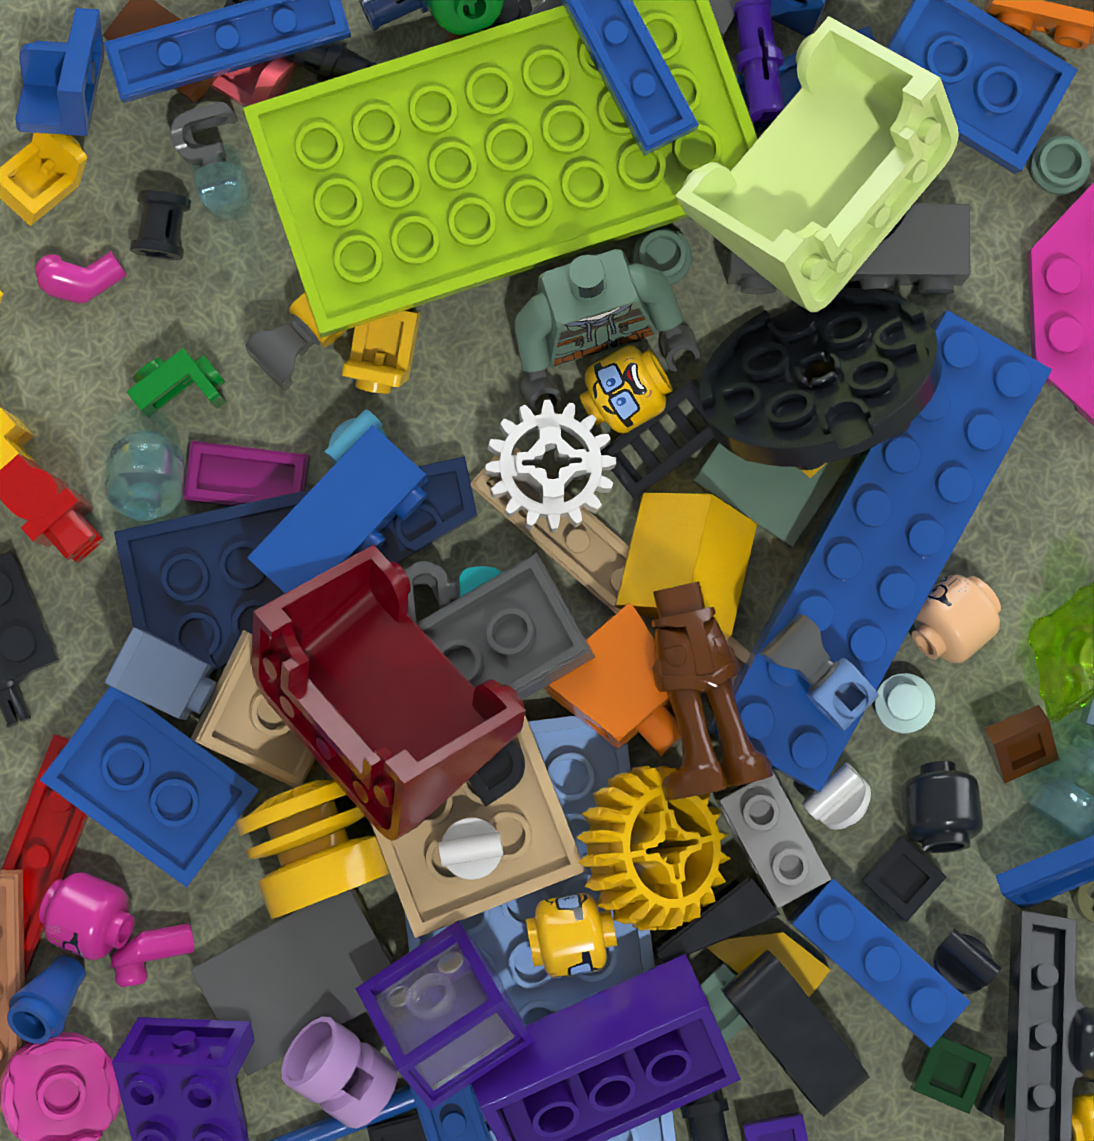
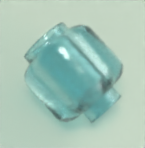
[105,431,184,521]

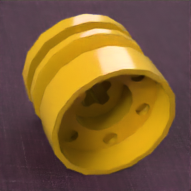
[235,780,390,919]

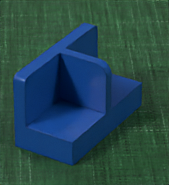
[15,8,105,136]

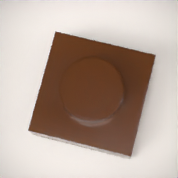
[984,705,1059,783]

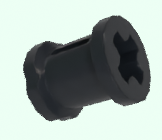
[130,190,191,261]

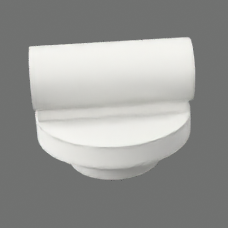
[802,762,871,830]
[438,818,504,880]

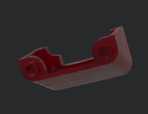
[251,545,526,841]

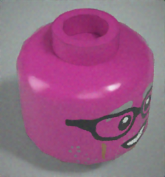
[39,872,134,961]

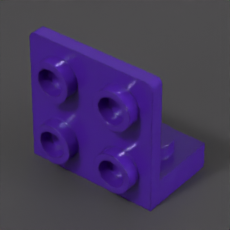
[112,1017,255,1141]

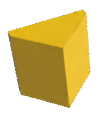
[615,493,757,638]

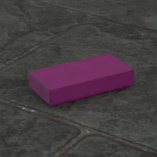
[183,441,310,506]

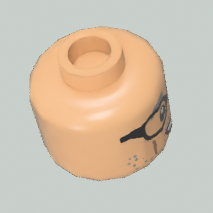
[912,575,1001,663]

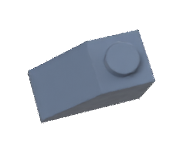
[104,627,216,720]

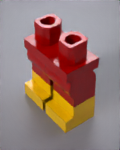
[0,407,105,563]

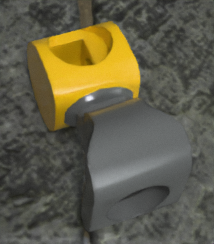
[245,292,348,392]

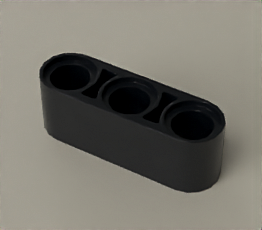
[721,950,870,1117]

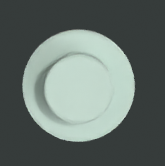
[875,673,935,734]

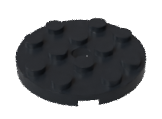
[699,288,942,471]

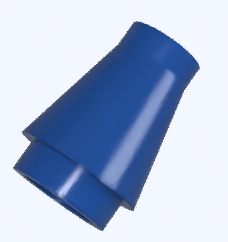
[7,955,86,1044]

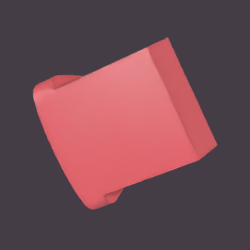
[210,57,296,107]

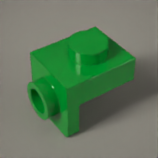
[126,348,226,418]

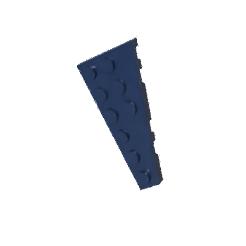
[114,456,478,708]

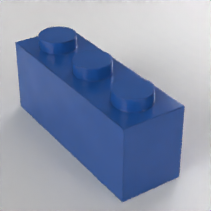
[247,425,428,593]
[787,877,971,1048]

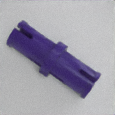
[733,0,785,123]

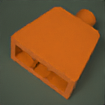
[543,603,682,757]

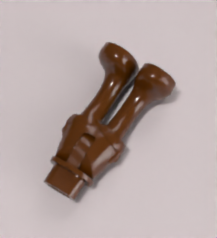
[652,581,773,801]

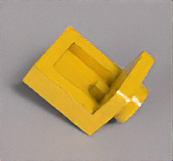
[0,133,87,226]
[341,309,421,394]

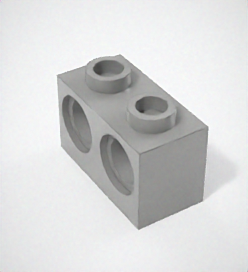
[715,772,831,908]

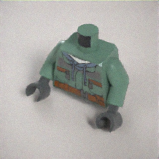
[514,249,701,415]

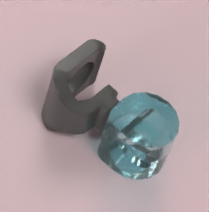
[170,102,253,221]

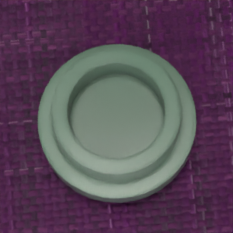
[1030,136,1091,195]
[632,227,692,286]

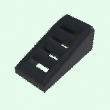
[600,378,715,500]
[653,873,780,963]

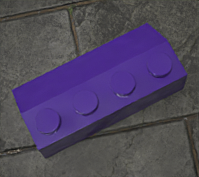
[471,954,741,1141]

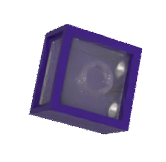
[355,920,535,1110]

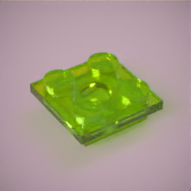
[1028,582,1094,722]

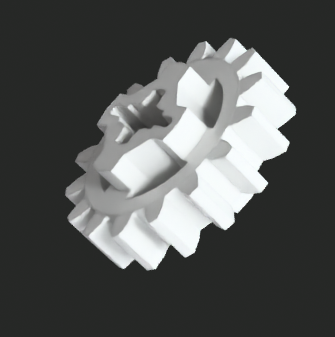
[485,400,616,533]

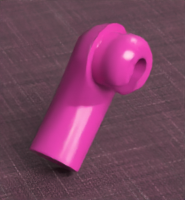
[35,251,127,304]
[110,923,194,987]

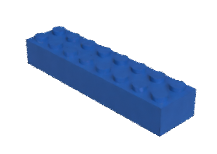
[708,310,1052,792]

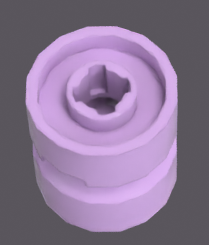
[281,1016,398,1129]

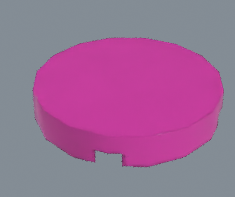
[0,1032,121,1141]

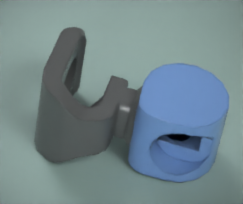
[759,614,879,732]

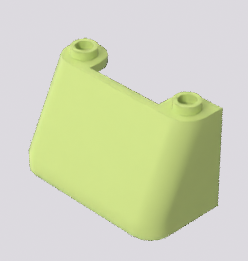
[676,16,959,312]

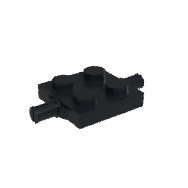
[0,551,59,728]

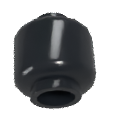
[901,761,983,853]

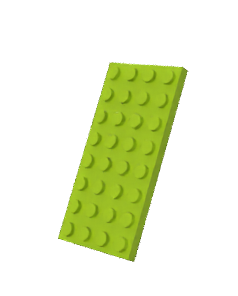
[243,0,758,338]

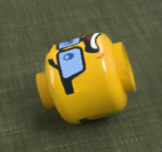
[580,345,673,434]
[526,893,617,978]

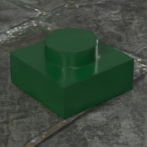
[910,1036,992,1114]

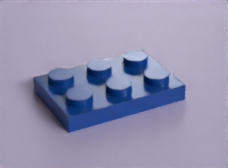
[886,0,1078,174]
[40,686,259,888]

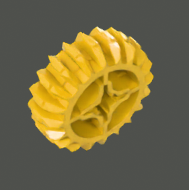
[576,766,731,931]

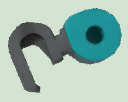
[405,561,502,623]

